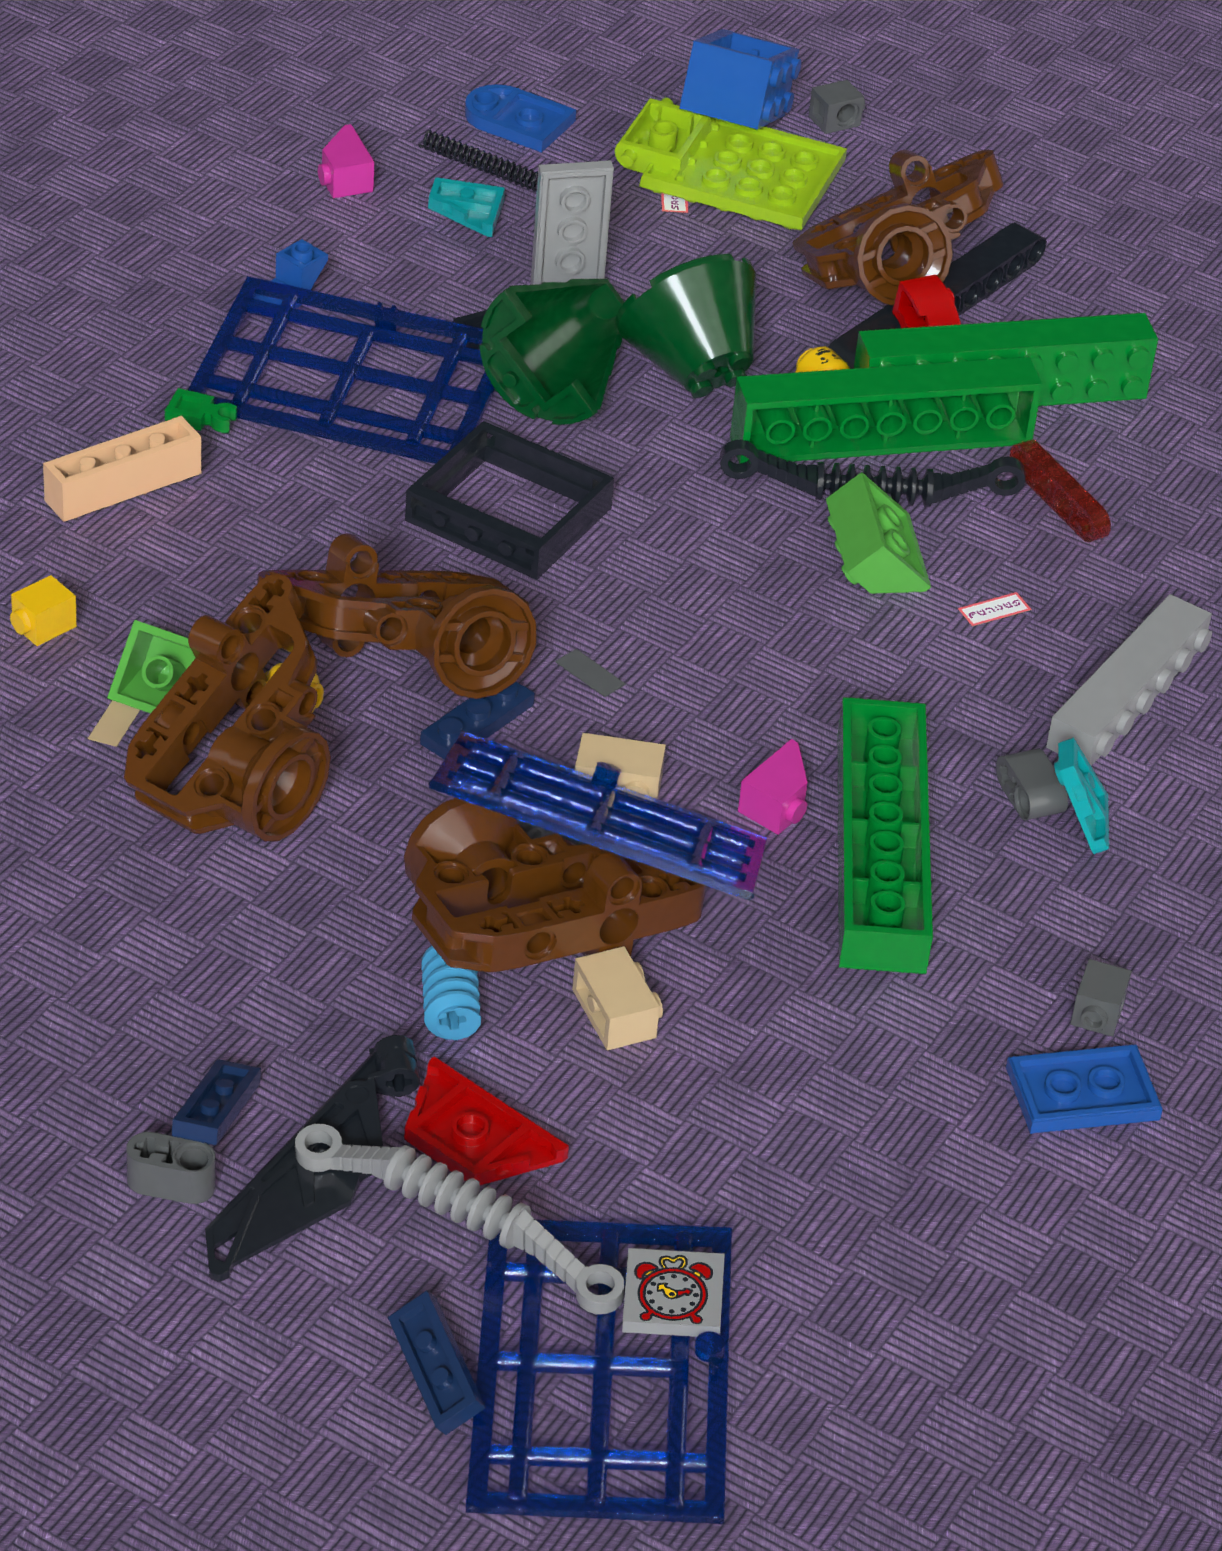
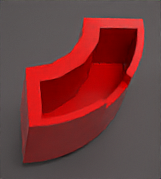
[892,274,961,328]

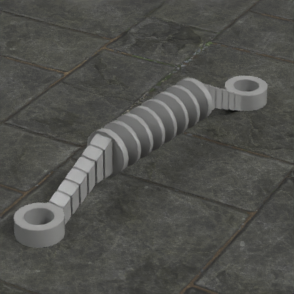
[295,1124,624,1314]

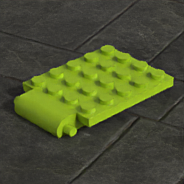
[615,98,847,231]

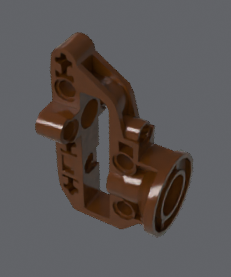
[793,149,1004,305]
[257,533,536,699]
[124,574,331,841]
[404,793,707,972]

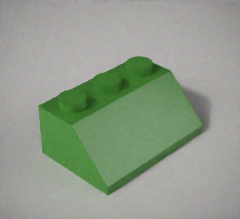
[826,472,931,594]

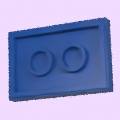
[1006,1044,1163,1134]

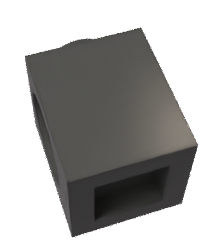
[808,80,865,134]
[1071,959,1132,1037]

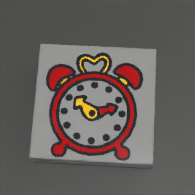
[622,1248,725,1338]

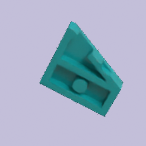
[428,177,505,237]
[1054,738,1109,854]

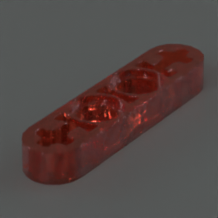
[1010,440,1111,542]

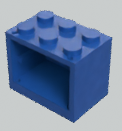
[679,29,801,129]

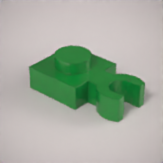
[165,388,237,433]

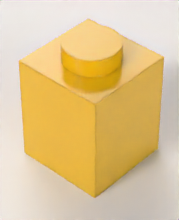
[10,575,77,646]

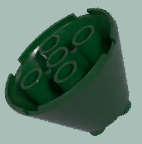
[615,254,756,398]

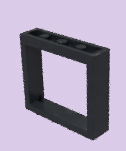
[405,421,614,580]

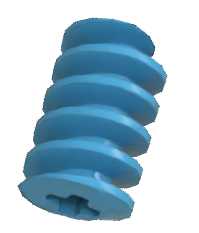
[421,946,481,1040]

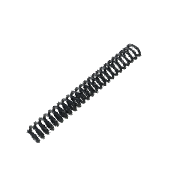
[419,130,538,192]

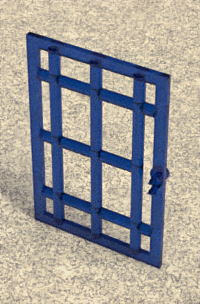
[188,276,495,464]
[428,731,767,901]
[466,1219,732,1524]

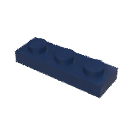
[420,681,535,764]
[172,1059,261,1145]
[388,1290,486,1435]

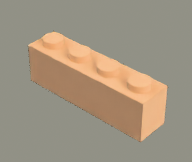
[43,416,201,522]

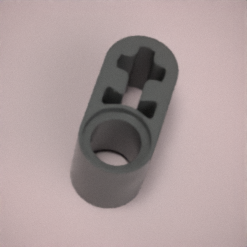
[996,748,1068,821]
[126,1132,215,1204]

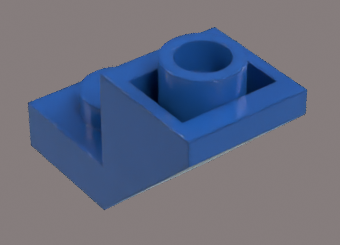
[249,239,328,320]

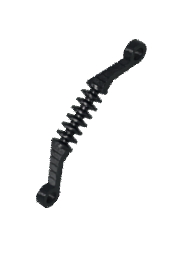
[720,439,1026,507]

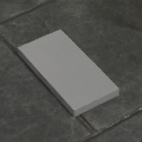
[530,160,614,285]

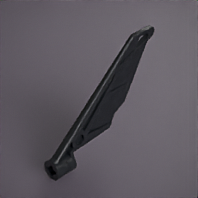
[205,1035,420,1282]

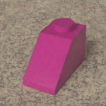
[318,124,374,198]
[738,739,808,835]

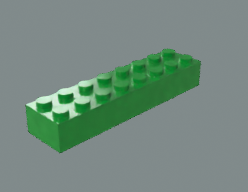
[854,313,1158,406]
[730,357,1042,464]
[837,697,933,974]

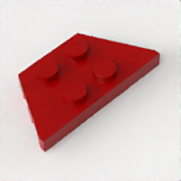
[404,1056,569,1186]

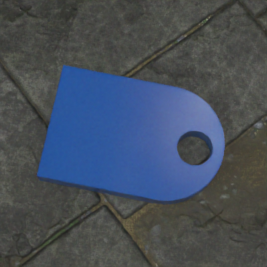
[465,84,576,153]

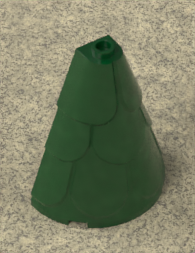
[479,279,624,425]

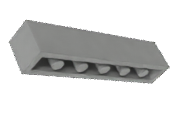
[1046,594,1212,766]

